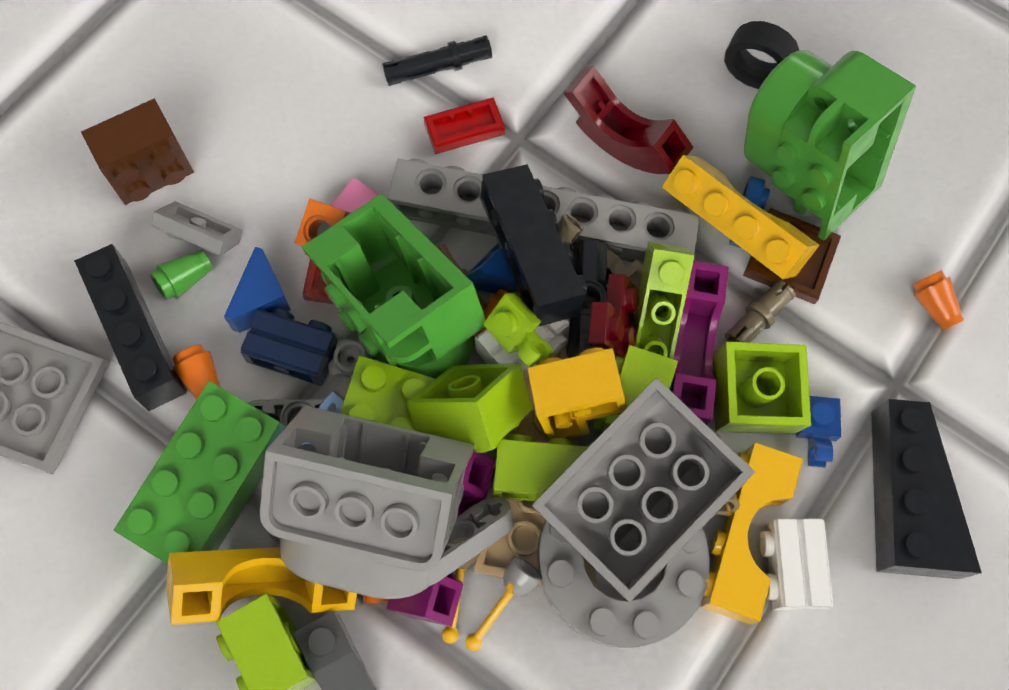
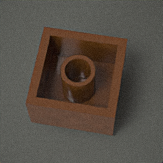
[81,98,194,205]

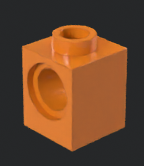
[295,198,351,255]

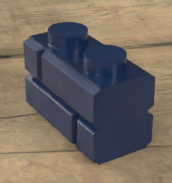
[240,308,338,386]

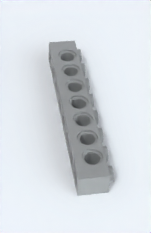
[387,158,700,264]

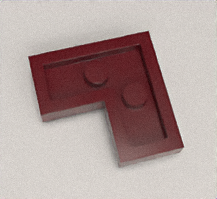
[588,274,639,359]

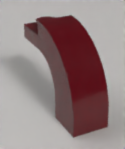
[563,66,694,174]

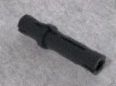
[382,35,493,86]

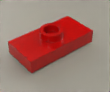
[423,97,505,154]

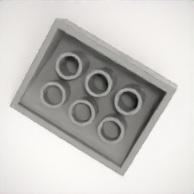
[532,378,755,603]

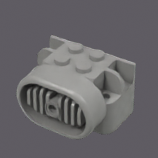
[260,406,474,599]

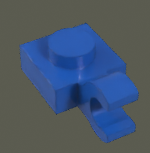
[796,396,841,468]

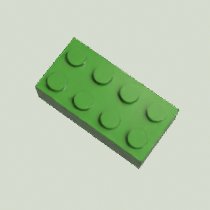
[113,381,287,564]

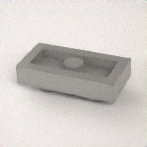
[151,201,242,255]

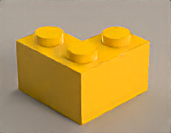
[527,348,627,440]

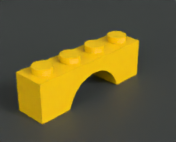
[662,155,819,279]
[701,442,803,625]
[166,547,357,625]

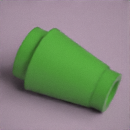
[150,250,213,300]

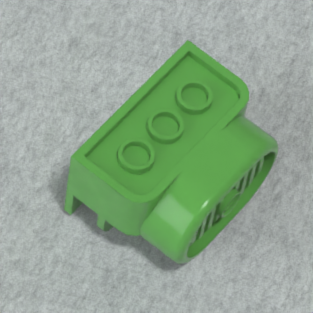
[744,50,916,241]
[302,193,486,379]

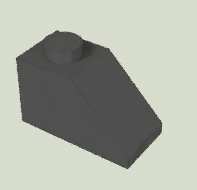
[293,611,376,690]

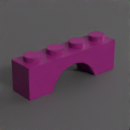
[670,261,729,425]
[386,450,496,627]

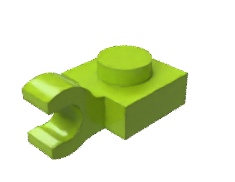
[483,293,554,367]

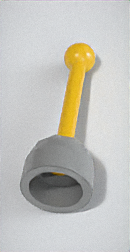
[465,557,542,651]

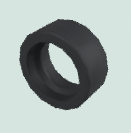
[724,21,800,89]

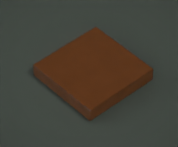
[743,208,841,304]

